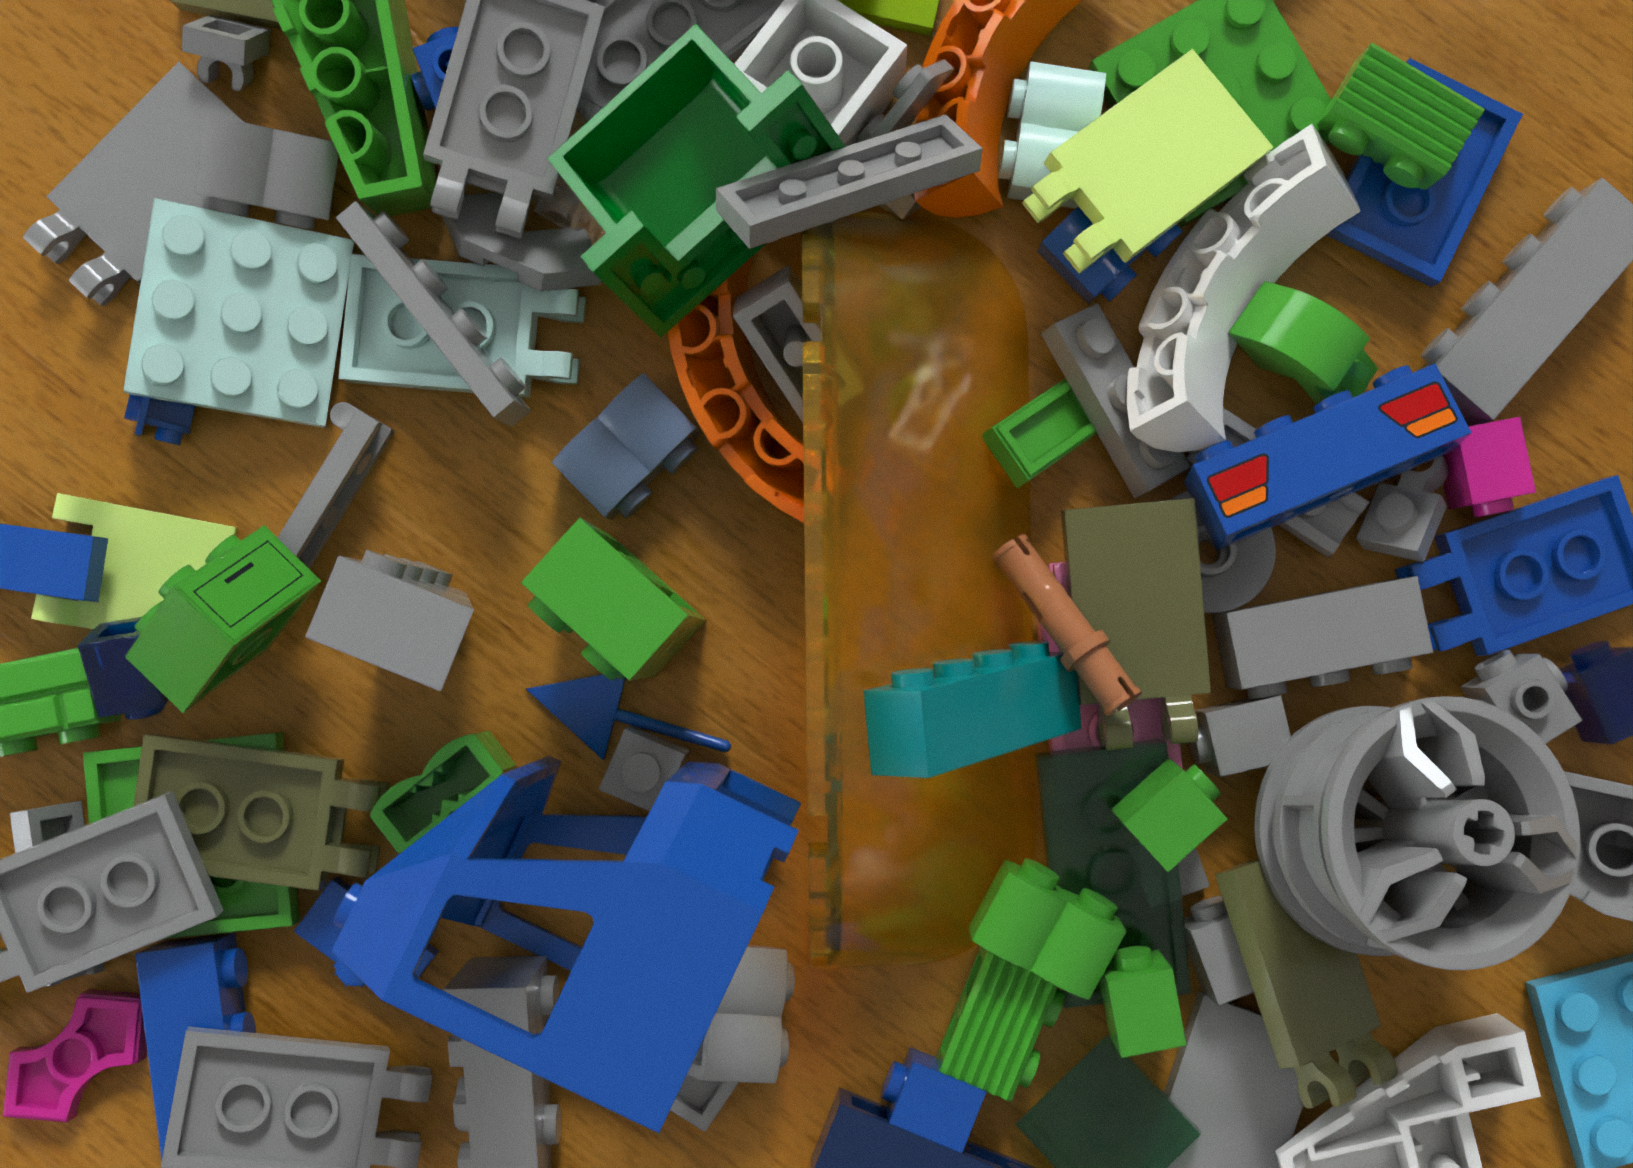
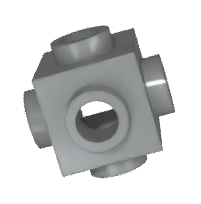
[1460,650,1583,744]

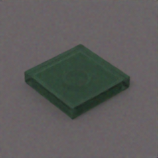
[1015,1033,1201,1168]

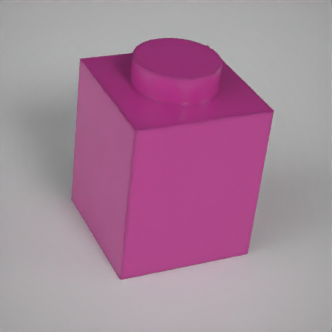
[1443,417,1536,518]

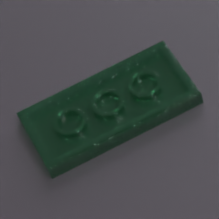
[1035,738,1191,1008]

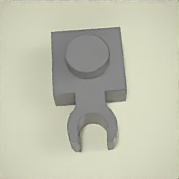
[1356,456,1449,562]

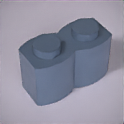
[551,373,701,520]

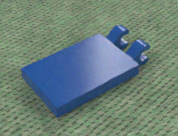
[1395,475,1633,656]

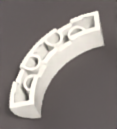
[1127,124,1361,452]

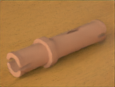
[992,534,1142,717]

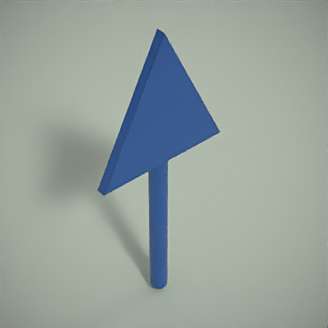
[526,674,731,760]

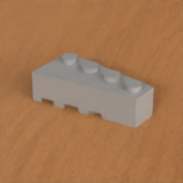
[305,549,474,691]
[444,956,561,1168]

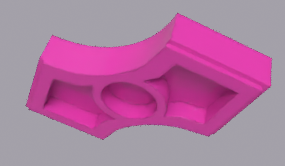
[3,989,147,1122]

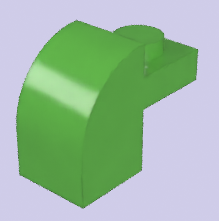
[1228,281,1379,404]

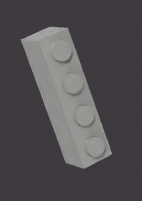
[1420,178,1633,426]

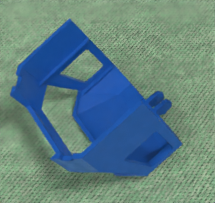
[332,755,801,1133]

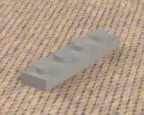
[716,114,983,249]
[336,201,531,427]

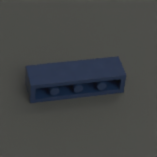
[811,1087,1036,1168]

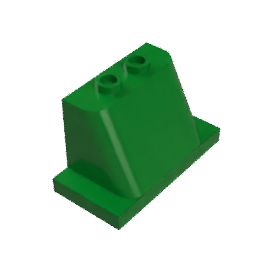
[547,23,846,338]

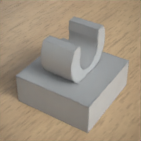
[182,15,271,91]

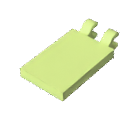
[1022,49,1274,274]

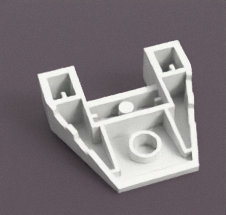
[1276,1013,1541,1168]

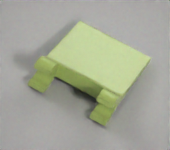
[31,493,238,637]

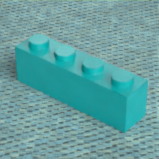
[863,641,1082,778]

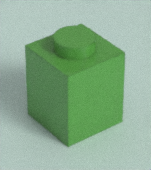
[1111,758,1228,872]
[1099,946,1187,1058]

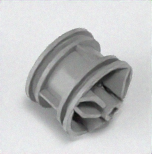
[1254,696,1580,970]

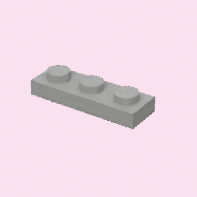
[1041,303,1191,499]

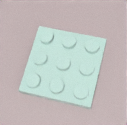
[123,198,354,428]

